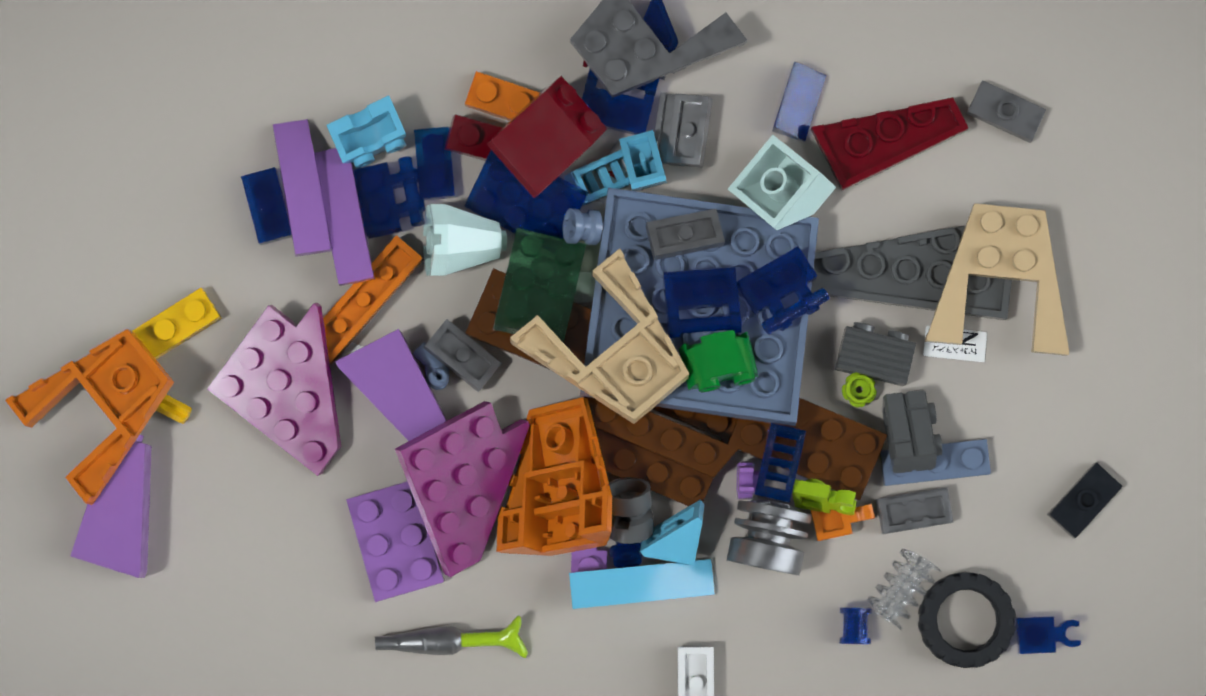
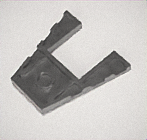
[570,0,747,98]

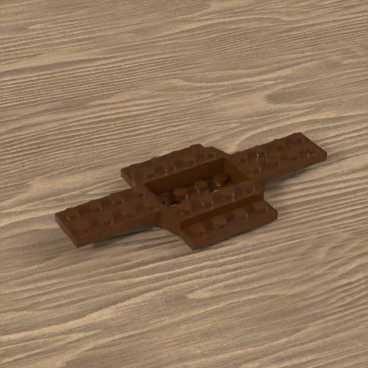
[465,268,887,507]

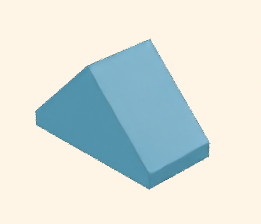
[619,130,667,191]
[640,499,705,566]

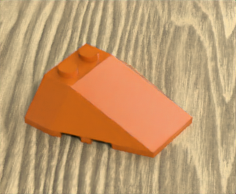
[496,397,612,556]

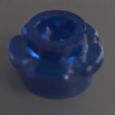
[609,542,643,568]

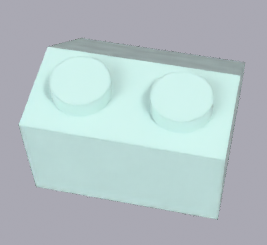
[728,135,836,230]

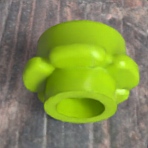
[842,372,877,407]

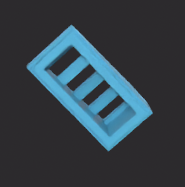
[564,149,630,208]

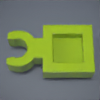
[792,479,857,515]

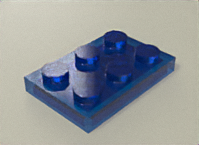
[464,150,589,256]

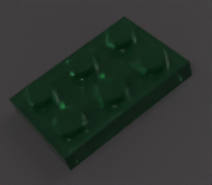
[493,228,586,343]

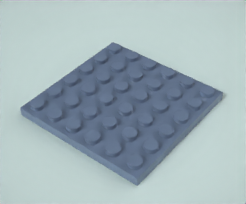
[580,187,819,426]

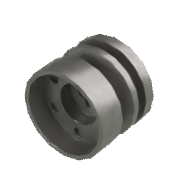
[726,499,812,576]

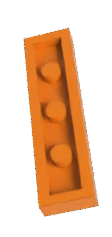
[323,235,424,365]

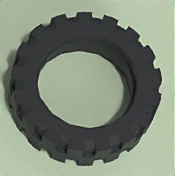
[918,572,1016,668]

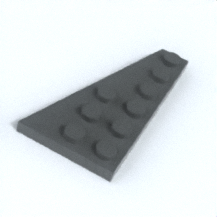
[811,226,1012,320]

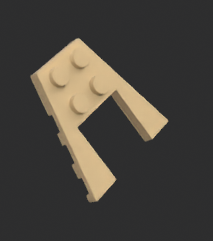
[925,203,1069,356]
[510,249,689,424]

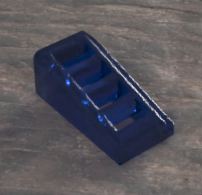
[754,423,806,502]

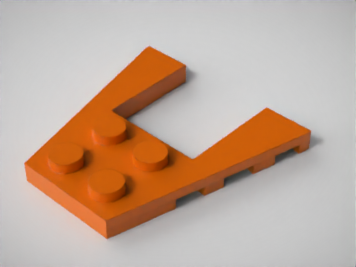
[5,329,174,505]

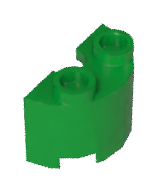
[679,330,758,393]

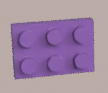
[346,481,445,602]

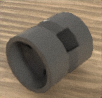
[609,477,654,544]

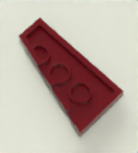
[811,97,969,191]

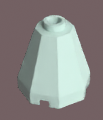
[423,204,507,276]

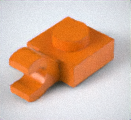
[811,504,875,542]

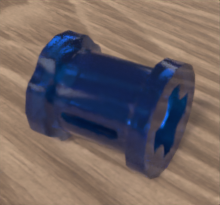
[839,607,872,644]

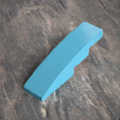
[569,559,715,609]

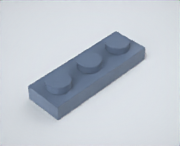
[880,439,991,486]

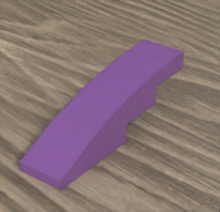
[273,119,331,257]
[314,148,375,286]

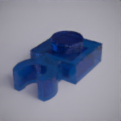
[1016,616,1081,654]

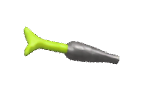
[375,615,528,658]

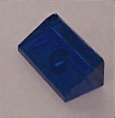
[772,61,826,142]

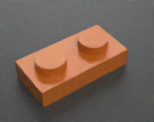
[465,71,540,121]

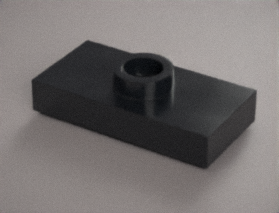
[1047,462,1123,539]

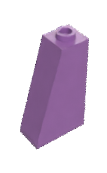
[335,329,447,441]
[70,435,152,578]

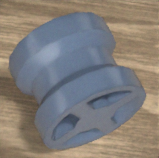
[563,208,603,245]

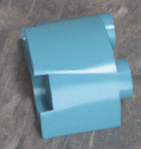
[326,95,406,168]

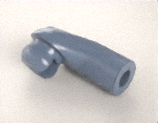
[413,342,449,390]

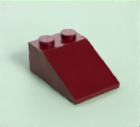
[487,75,607,198]

